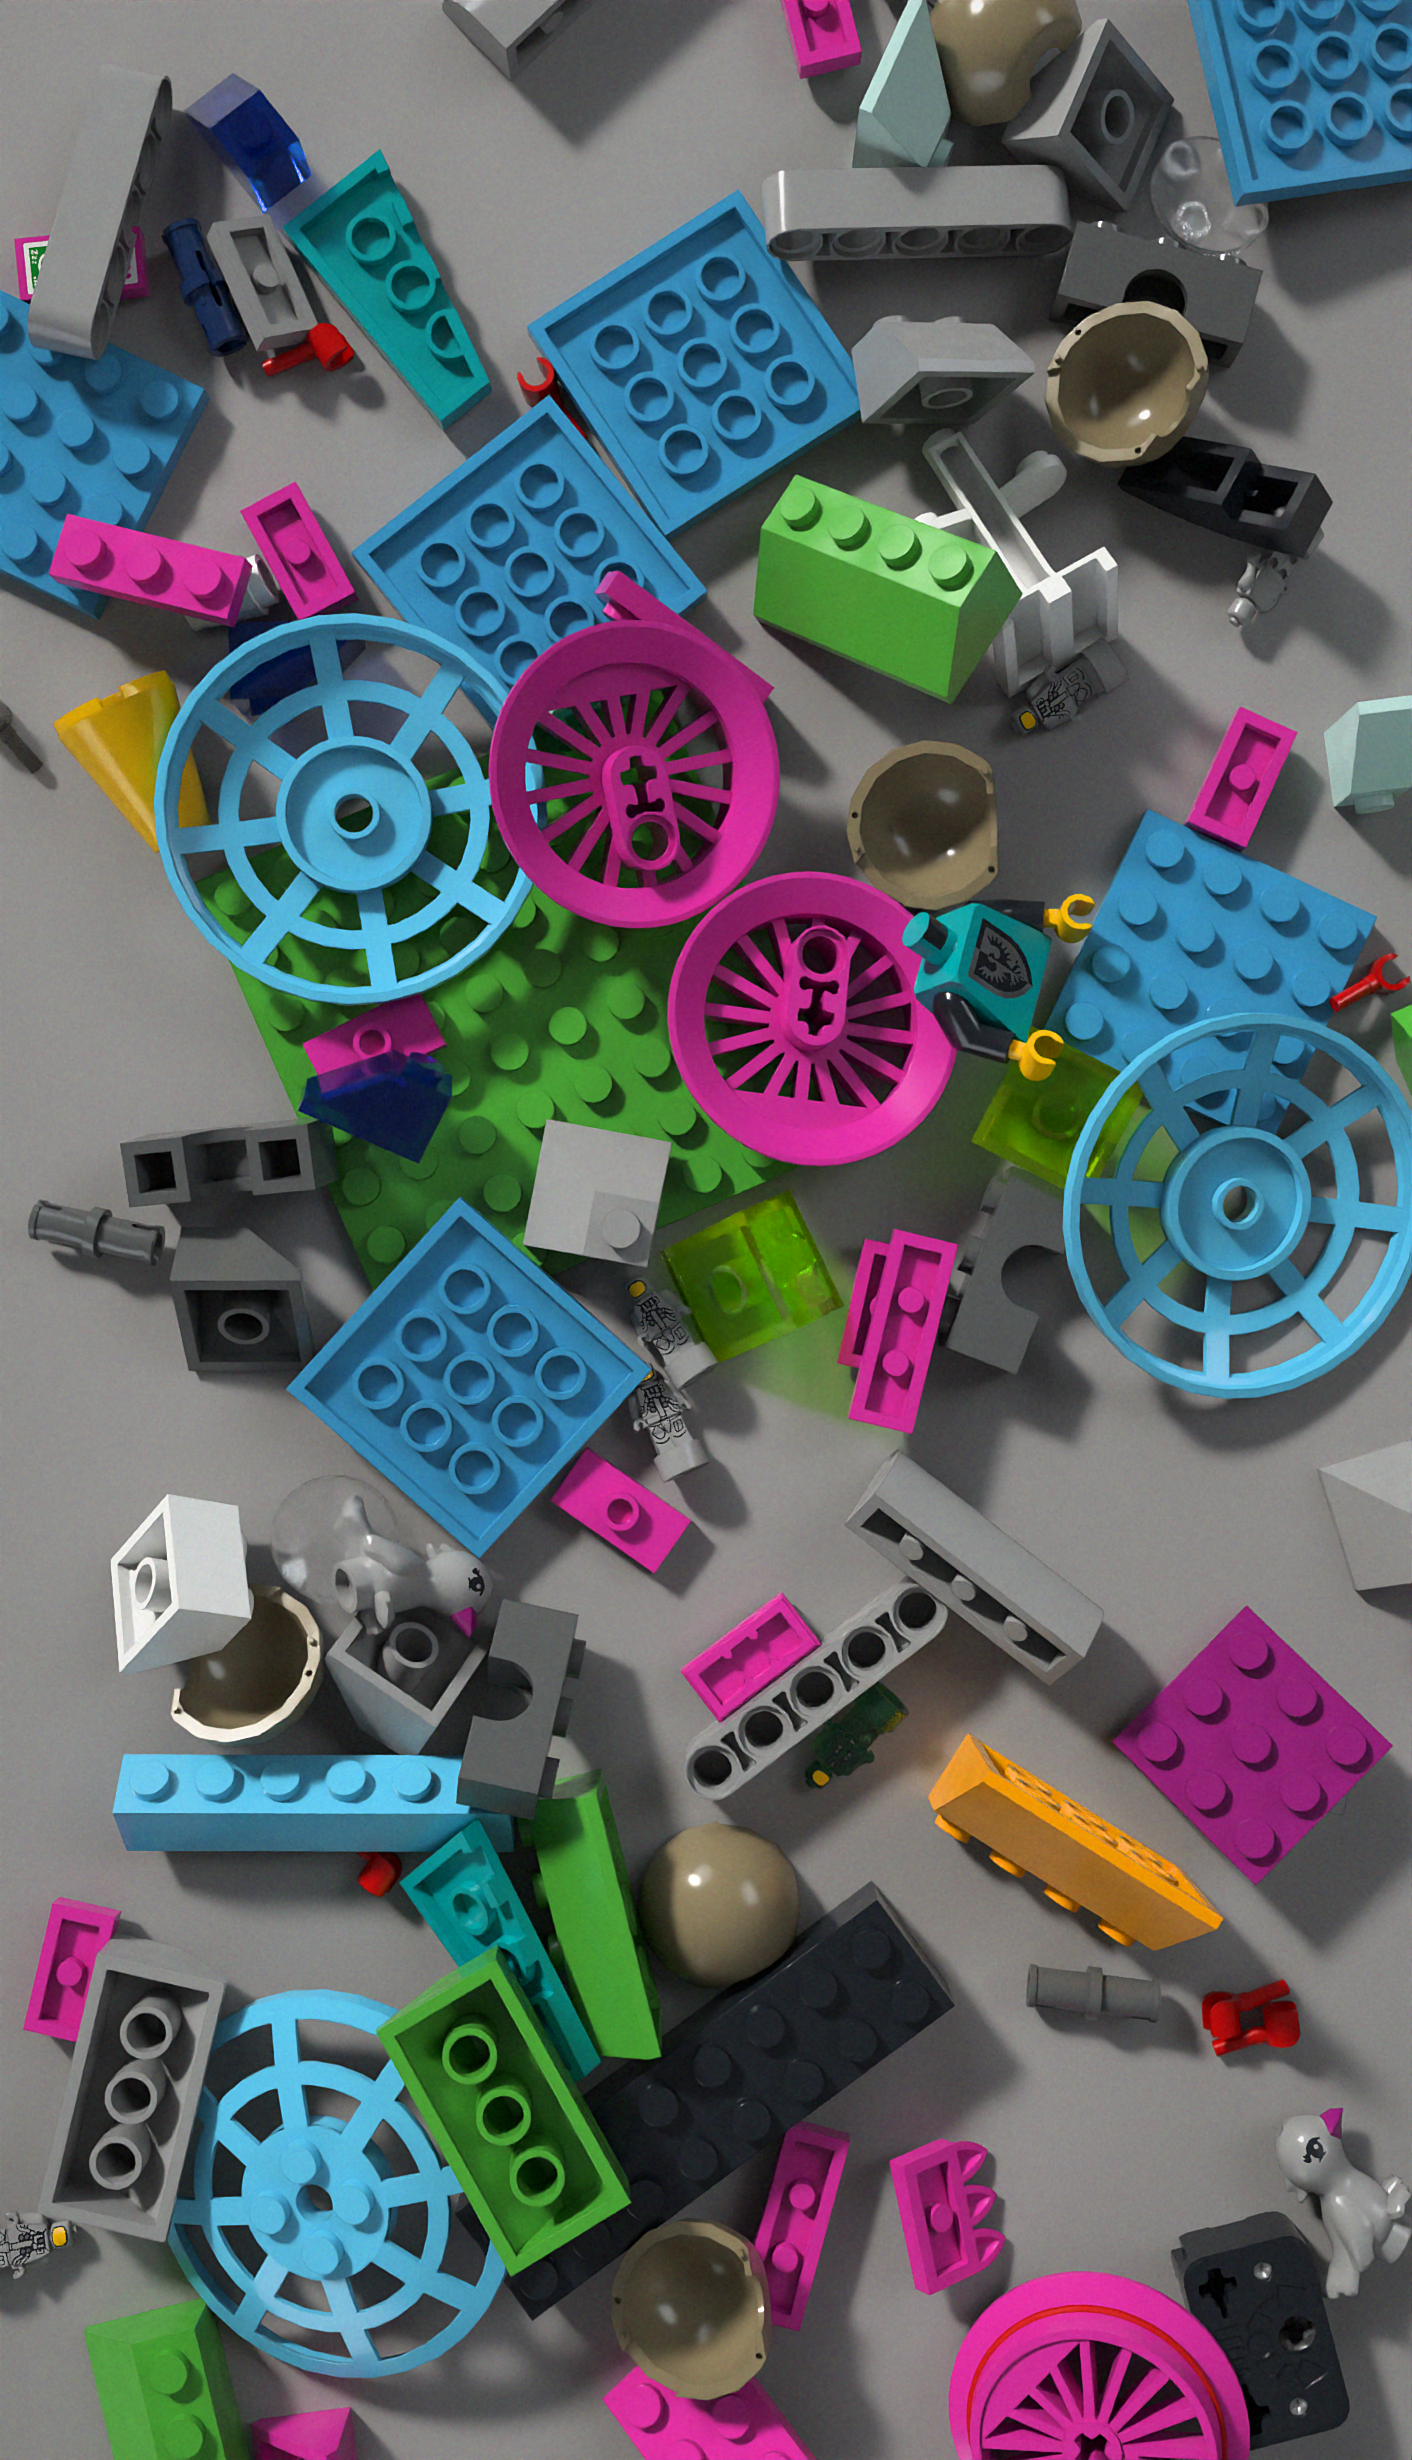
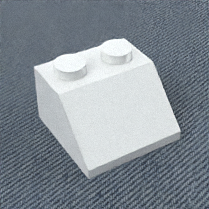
[111,1494,254,1674]

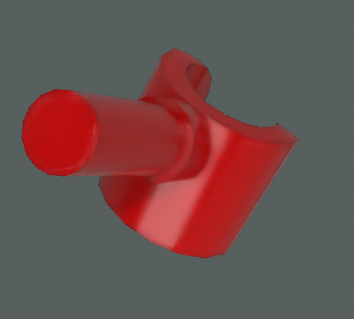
[262,323,354,377]
[517,357,588,440]
[1329,953,1410,1012]
[357,1852,402,1897]
[1202,1979,1290,2038]
[1212,2000,1301,2057]

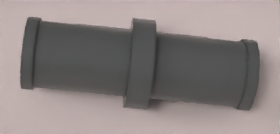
[28,1199,166,1266]
[1026,1964,1161,2023]

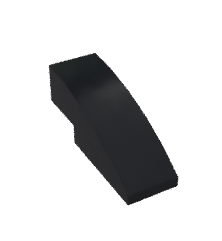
[1117,436,1333,558]

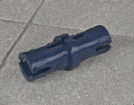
[161,218,249,357]

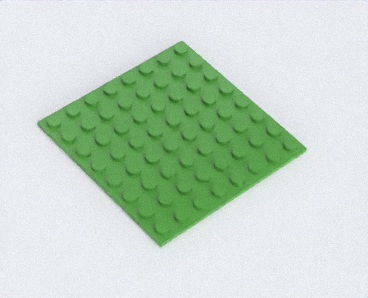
[195,689,844,1292]

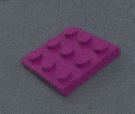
[1112,1605,1393,1886]

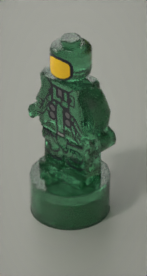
[804,1681,909,1789]

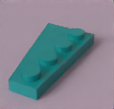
[282,149,492,430]
[399,1818,601,2083]

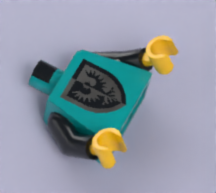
[902,894,1095,1081]

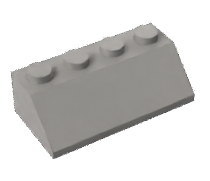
[36,1933,228,2243]

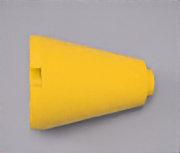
[53,670,212,853]

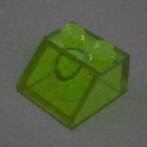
[970,1026,1144,1190]
[659,1190,844,1363]

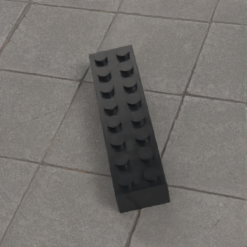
[455,1881,955,2321]

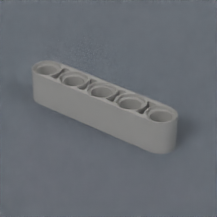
[28,63,173,360]
[761,165,1072,261]
[684,1577,948,1801]

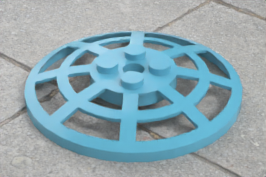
[154,613,547,1006]
[1062,1013,1412,1399]
[167,1989,508,2378]

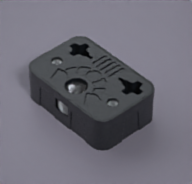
[1171,2211,1350,2451]

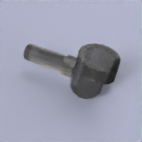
[0,699,43,774]

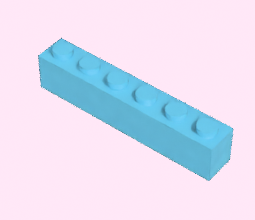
[113,1754,516,1852]

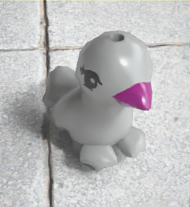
[332,1495,494,1638]
[1275,2108,1412,2299]

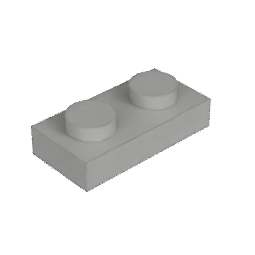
[206,214,318,351]

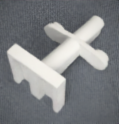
[914,428,1118,698]

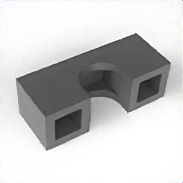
[1049,221,1263,369]
[120,1116,339,1208]
[937,1166,1082,1375]
[456,1598,587,1820]

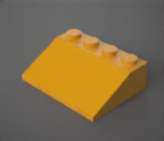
[928,1733,1224,1951]

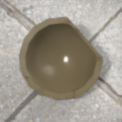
[930,0,1082,126]
[1045,301,1209,469]
[846,740,999,910]
[170,1583,326,1748]
[637,1821,802,1988]
[611,2218,772,2401]

